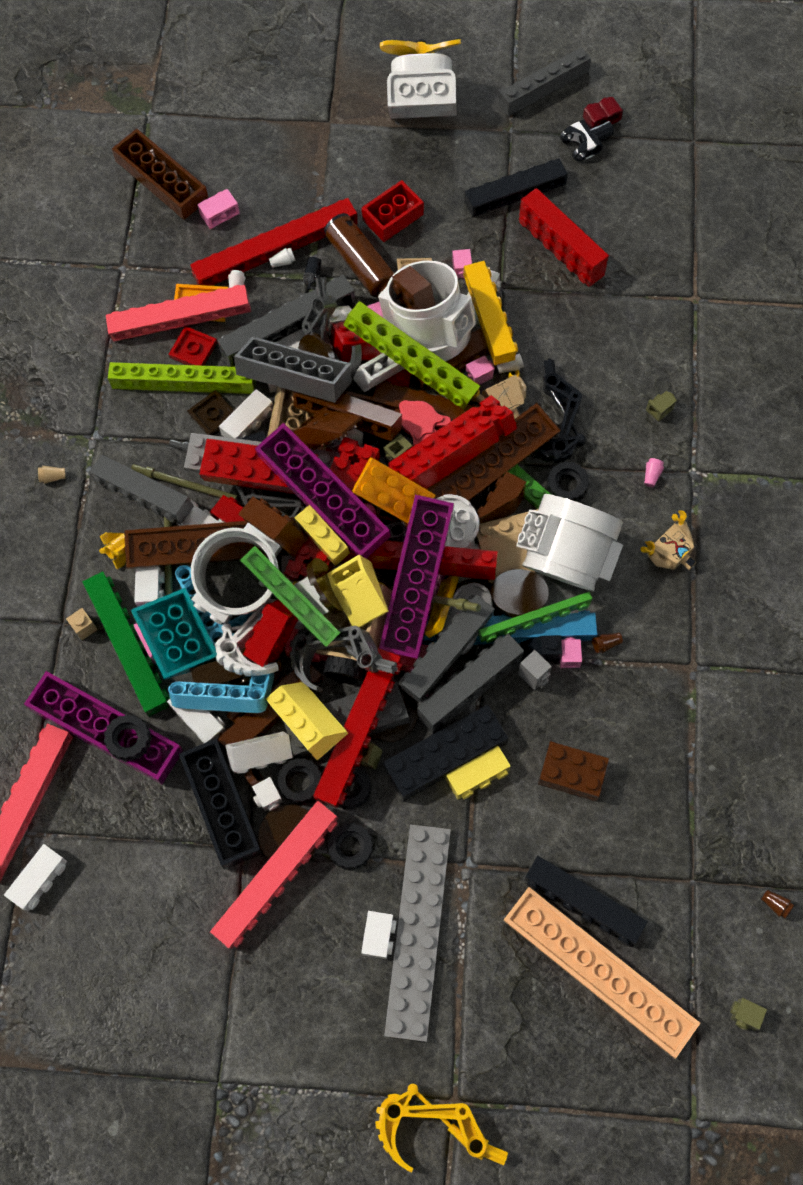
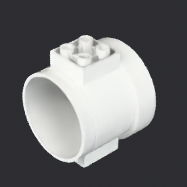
[378,261,476,361]
[516,494,623,592]
[191,523,282,625]

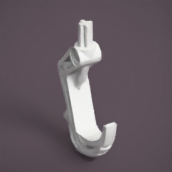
[215,599,306,676]

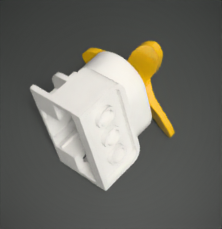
[380,39,461,119]

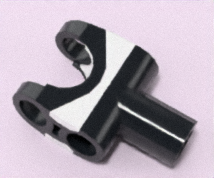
[560,120,614,161]

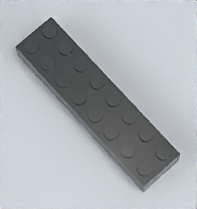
[218,275,356,367]

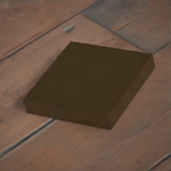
[187,390,234,436]

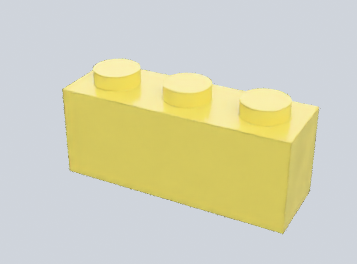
[295,505,350,566]
[446,746,511,800]

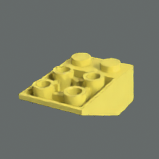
[327,555,389,628]

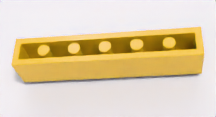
[463,261,518,365]

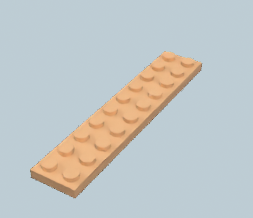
[503,887,700,1059]

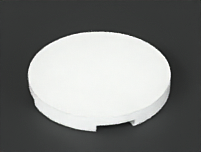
[436,494,480,548]

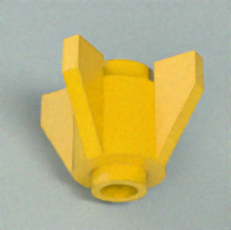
[99,532,126,569]

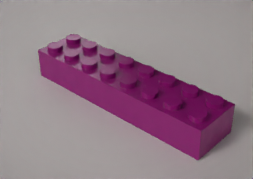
[255,423,391,559]
[379,494,455,659]
[24,671,183,785]

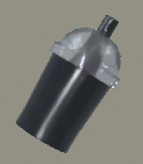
[303,257,322,290]

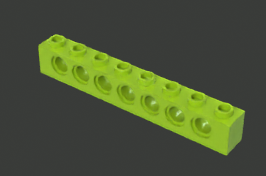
[344,301,480,410]
[108,362,256,394]

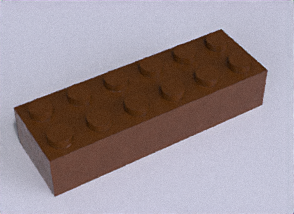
[112,129,209,220]

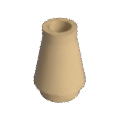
[38,465,66,484]

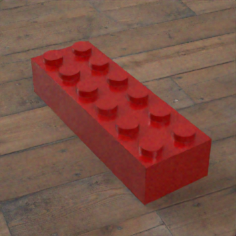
[519,188,609,287]
[199,438,319,494]

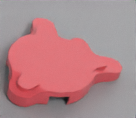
[399,400,451,446]

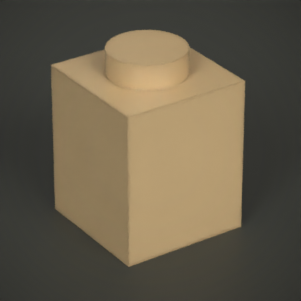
[66,608,98,640]

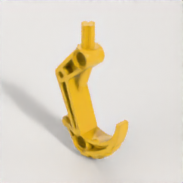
[375,1084,508,1173]

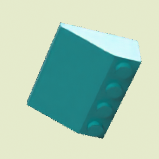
[131,588,217,680]

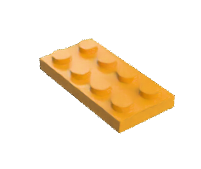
[352,457,436,524]

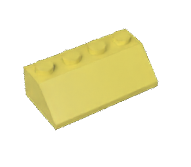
[266,682,348,760]

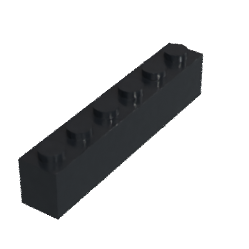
[464,158,568,217]
[524,856,648,946]

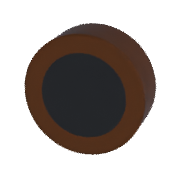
[245,768,264,786]

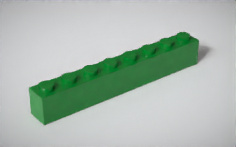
[82,571,170,717]

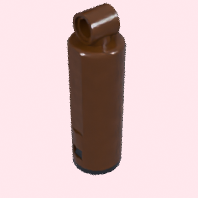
[324,213,394,299]

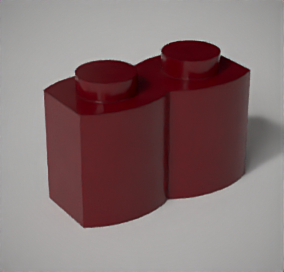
[583,97,623,128]

